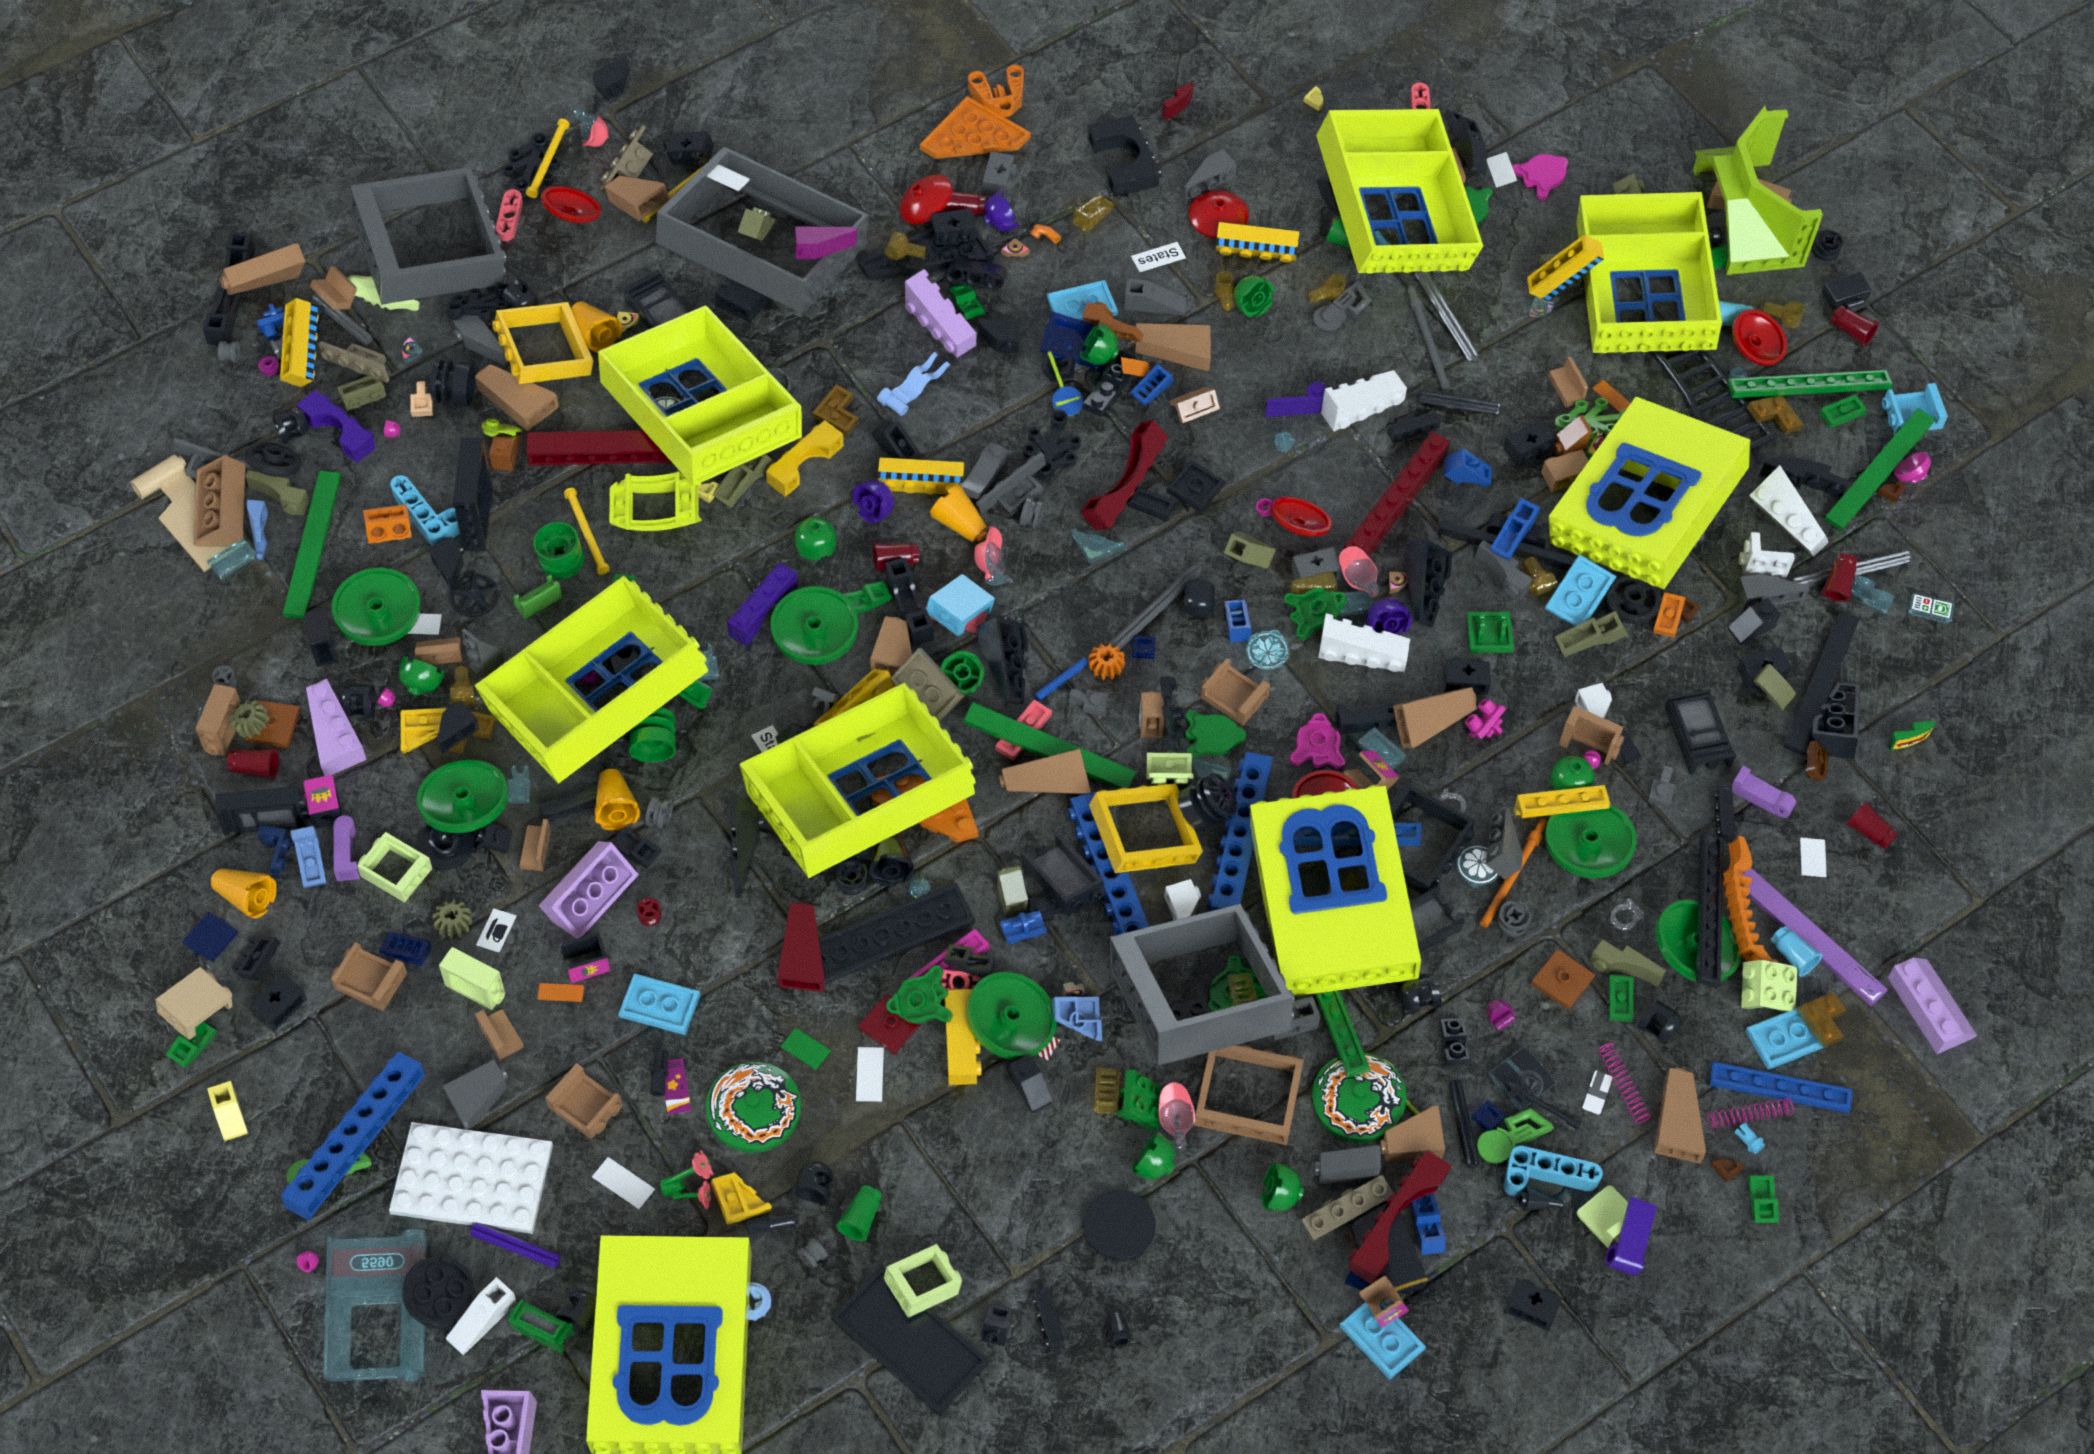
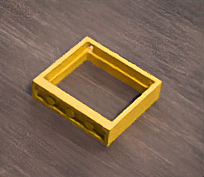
[492,302,593,384]
[1089,783,1203,873]

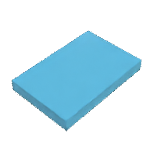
[1047,280,1118,329]
[1545,554,1616,627]
[618,973,701,1035]
[1745,1007,1823,1070]
[1339,1301,1426,1380]

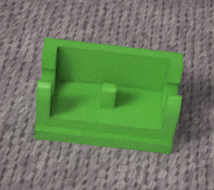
[513,575,562,619]

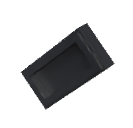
[1128,487,1176,521]

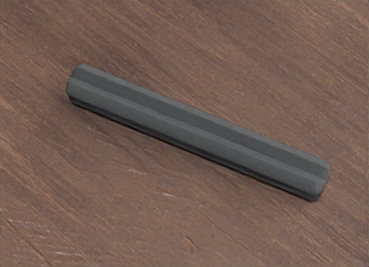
[311,293,373,345]

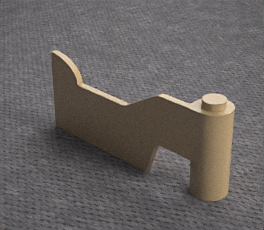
[130,454,248,572]

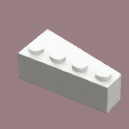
[1321,370,1407,431]
[1749,466,1828,557]
[1318,613,1410,672]

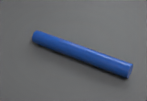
[1034,658,1089,701]

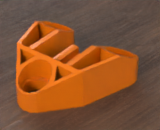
[968,65,1024,117]

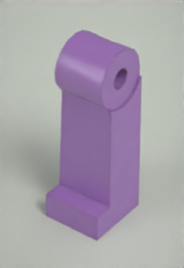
[1732,766,1796,818]
[334,815,360,881]

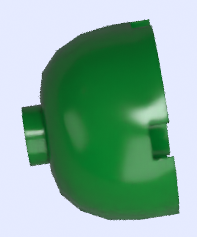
[1233,275,1275,317]
[1080,322,1119,365]
[794,517,837,561]
[941,651,984,696]
[399,657,445,696]
[1550,755,1595,790]
[1131,1132,1176,1180]
[1261,1162,1304,1212]

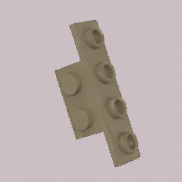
[599,125,653,190]
[318,341,389,383]
[1301,1175,1393,1240]

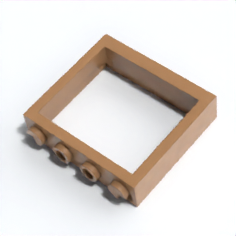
[1194,1045,1304,1145]

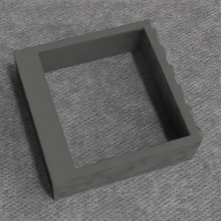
[350,167,506,305]
[1110,904,1295,1066]

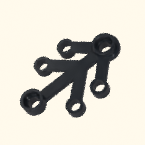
[503,133,560,196]
[445,283,510,320]
[1023,410,1081,480]
[1160,676,1185,753]

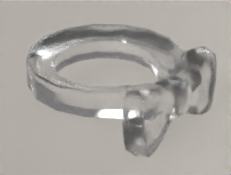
[1438,788,1466,814]
[1610,898,1644,930]

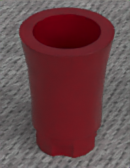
[943,191,986,216]
[1831,306,1879,347]
[872,542,919,572]
[1821,553,1858,602]
[227,748,279,780]
[1846,801,1898,850]

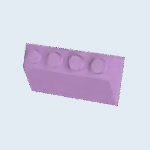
[538,841,639,939]
[1888,958,1977,1054]

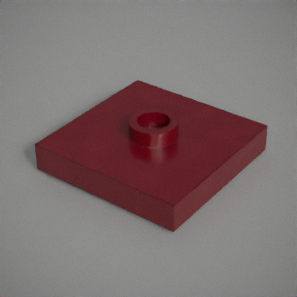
[858,993,923,1055]

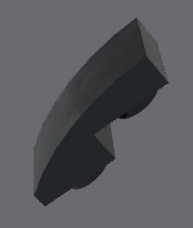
[1440,1018,1470,1066]

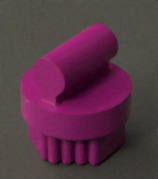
[1486,999,1516,1031]

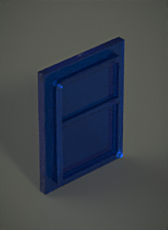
[1039,311,1104,371]

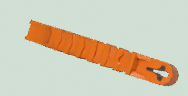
[1723,836,1778,963]

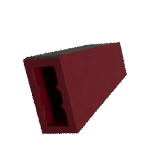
[777,902,825,992]

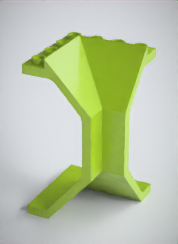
[1693,106,1823,275]

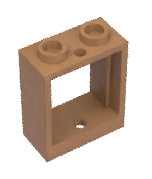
[196,684,241,756]

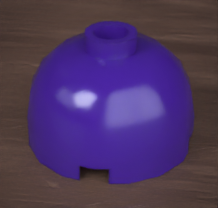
[983,190,1020,232]
[852,480,894,524]
[1367,598,1412,635]

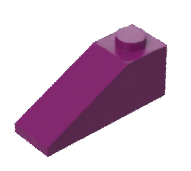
[794,227,857,259]

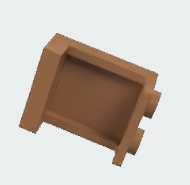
[1200,658,1270,726]
[1559,706,1624,765]
[331,942,407,1011]
[545,1063,622,1139]

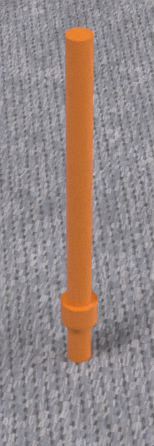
[1480,818,1548,928]

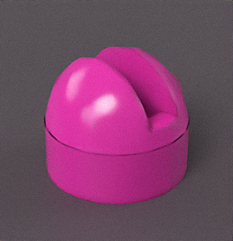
[384,420,401,438]
[1256,498,1272,517]
[376,688,396,707]
[1583,750,1601,769]
[297,1250,319,1272]

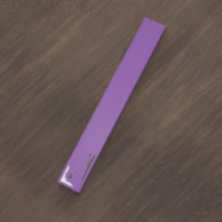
[1742,868,1888,1006]

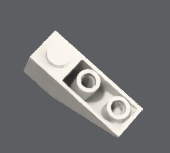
[446,1277,517,1355]

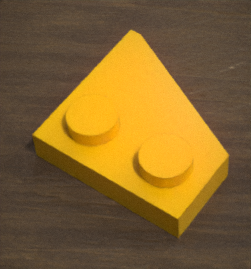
[401,708,446,754]
[711,1172,772,1225]

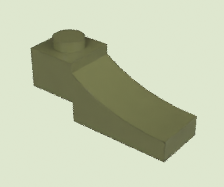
[713,454,773,508]
[245,470,310,516]
[1555,611,1628,657]
[1589,939,1666,987]

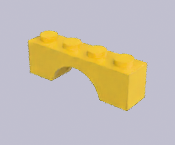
[766,420,844,497]

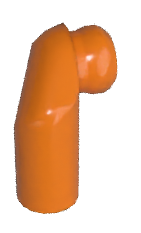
[1030,224,1061,244]

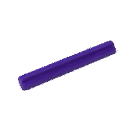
[470,1222,561,1268]

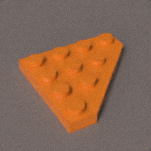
[920,96,1031,159]
[866,775,979,842]

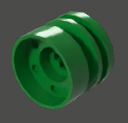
[533,522,585,579]
[629,707,676,763]

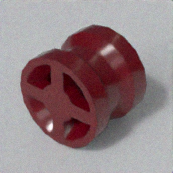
[637,898,661,926]

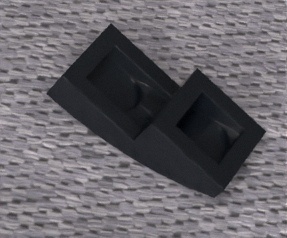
[611,826,662,869]
[944,945,996,978]

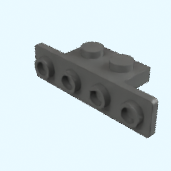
[173,438,256,479]
[976,452,1046,516]

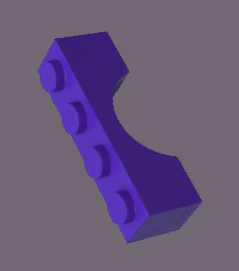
[296,390,376,463]
[727,562,798,646]

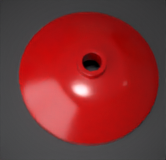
[899,175,953,224]
[541,186,601,224]
[1189,190,1249,239]
[1732,309,1787,366]
[1270,497,1332,537]
[1292,770,1358,824]

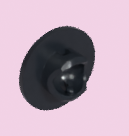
[417,825,475,870]

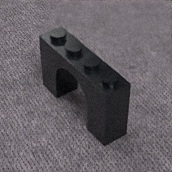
[1088,115,1162,197]

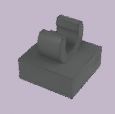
[812,687,840,712]

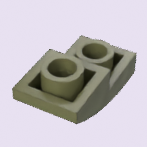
[1753,664,1796,710]

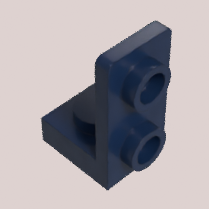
[257,825,292,878]

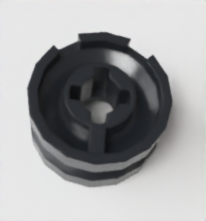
[1812,229,1843,261]
[836,859,868,895]

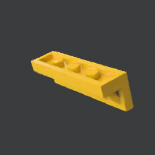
[813,669,896,726]
[1514,785,1610,818]

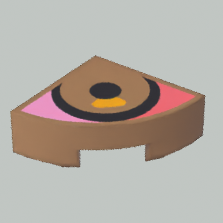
[1001,238,1030,257]
[1388,572,1408,594]

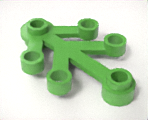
[1555,398,1626,439]

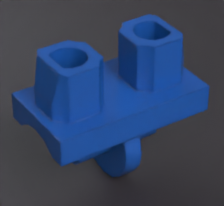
[257,303,285,340]
[1000,910,1047,944]

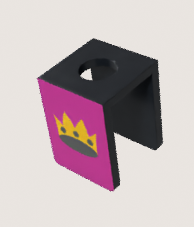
[303,775,342,829]
[560,932,610,983]

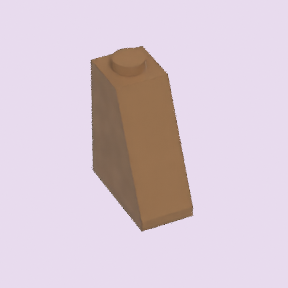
[604,176,669,221]
[870,616,912,675]
[1380,1106,1445,1162]

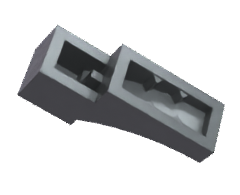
[961,442,1009,501]
[1476,540,1533,601]

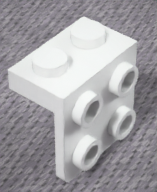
[1739,532,1795,579]

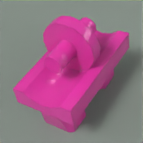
[1465,699,1506,739]

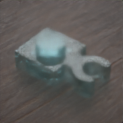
[698,643,719,681]
[507,766,531,803]

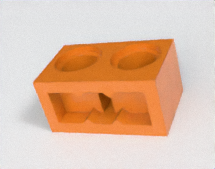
[363,504,412,544]

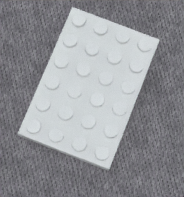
[389,1122,553,1234]

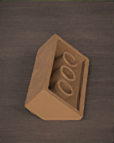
[194,455,246,546]

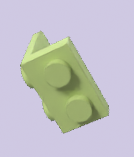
[1146,753,1194,785]
[1741,960,1797,1011]
[1577,1186,1628,1248]

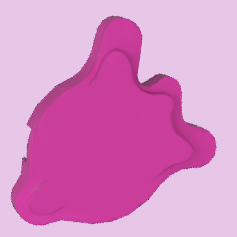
[1512,154,1568,201]
[1289,713,1345,769]

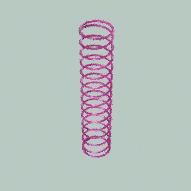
[1598,1043,1651,1124]
[1707,1098,1794,1129]

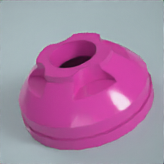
[1893,452,1931,484]

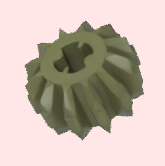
[229,700,270,739]
[432,899,473,939]

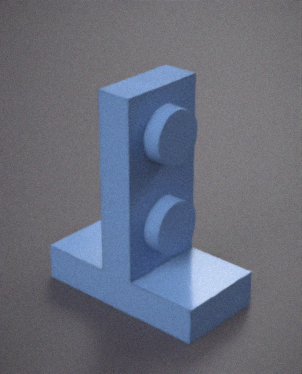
[291,826,327,888]

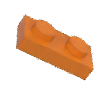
[1654,592,1686,638]

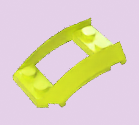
[609,472,702,531]

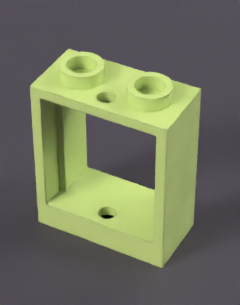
[357,832,432,903]
[439,947,505,1010]
[884,1244,962,1318]

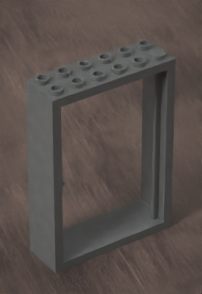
[656,147,869,313]

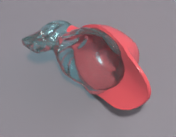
[573,109,609,147]
[974,526,1013,586]
[1339,546,1379,598]
[1159,1082,1195,1149]

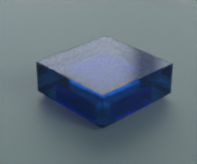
[1132,635,1156,659]
[1472,1100,1506,1131]

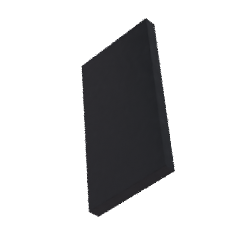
[831,1266,989,1416]

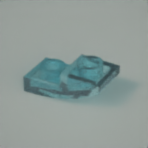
[1852,574,1894,614]

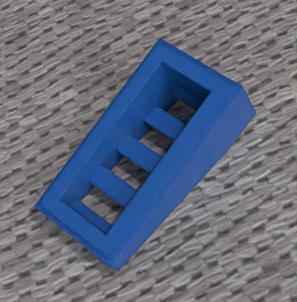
[1129,363,1174,406]
[1224,599,1251,642]

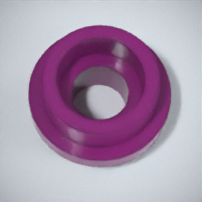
[258,356,280,376]

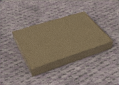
[890,648,964,722]

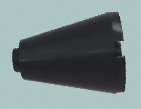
[868,832,914,887]

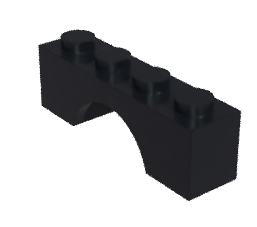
[885,557,934,646]

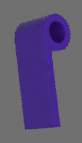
[1265,382,1327,417]
[1605,1197,1657,1276]

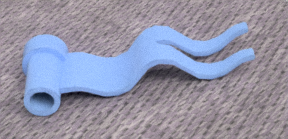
[877,352,950,416]

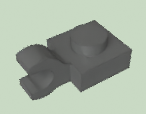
[1068,689,1108,716]
[1648,765,1675,808]

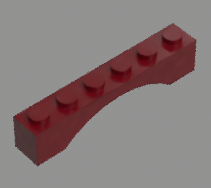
[1081,420,1168,531]
[1348,1150,1452,1284]

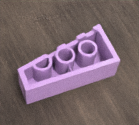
[905,269,976,358]
[306,679,366,776]
[481,1390,537,1454]

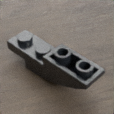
[1443,109,1487,175]
[1082,350,1139,417]
[1760,458,1849,498]

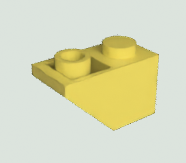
[207,1081,248,1141]

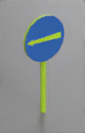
[1048,352,1083,417]

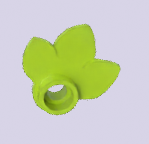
[481,419,521,437]

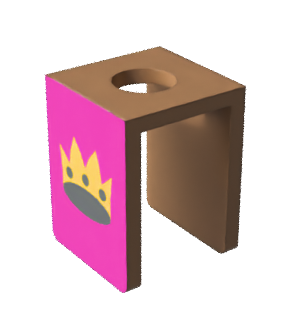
[1344,750,1399,792]
[1359,1276,1409,1328]

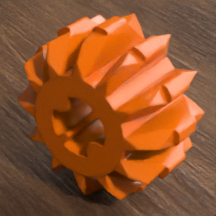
[1088,643,1125,680]

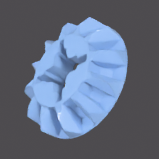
[748,1282,771,1321]

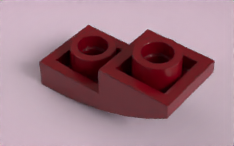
[1162,82,1194,121]

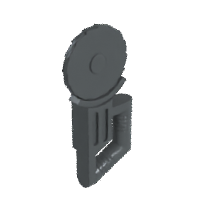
[1313,281,1372,331]

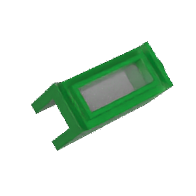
[508,1299,575,1354]

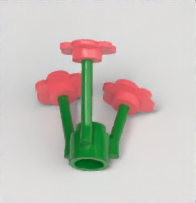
[660,1150,714,1209]

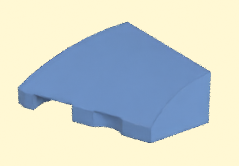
[247,500,268,560]
[1052,997,1102,1041]

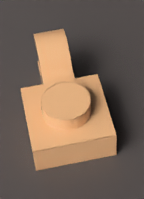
[410,381,433,417]

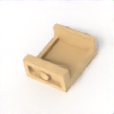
[156,967,232,1041]

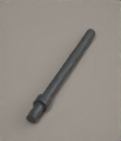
[1407,286,1450,389]

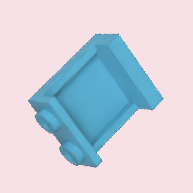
[1882,383,1948,434]
[926,574,995,636]

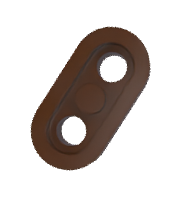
[1806,740,1828,782]

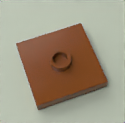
[244,700,300,748]
[1531,949,1595,1010]

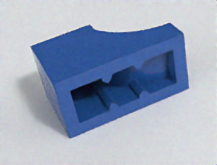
[1444,448,1492,487]

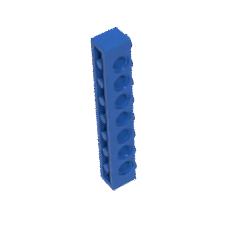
[1207,752,1273,911]
[1067,791,1149,936]
[281,1051,425,1221]

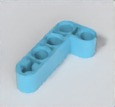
[390,475,460,546]
[1503,1146,1603,1196]

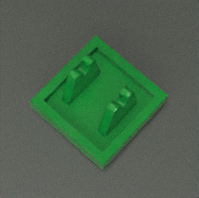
[1466,612,1514,653]
[1117,1069,1161,1131]

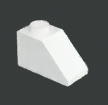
[1575,683,1612,718]
[1164,879,1201,921]

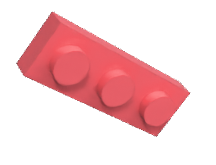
[995,700,1052,761]

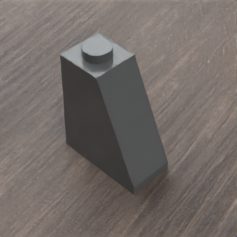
[443,1060,508,1130]
[1314,1146,1381,1186]

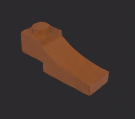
[1082,302,1144,342]

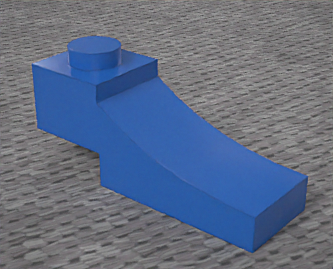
[1490,498,1540,561]
[1410,1193,1446,1255]

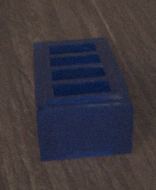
[379,932,432,967]

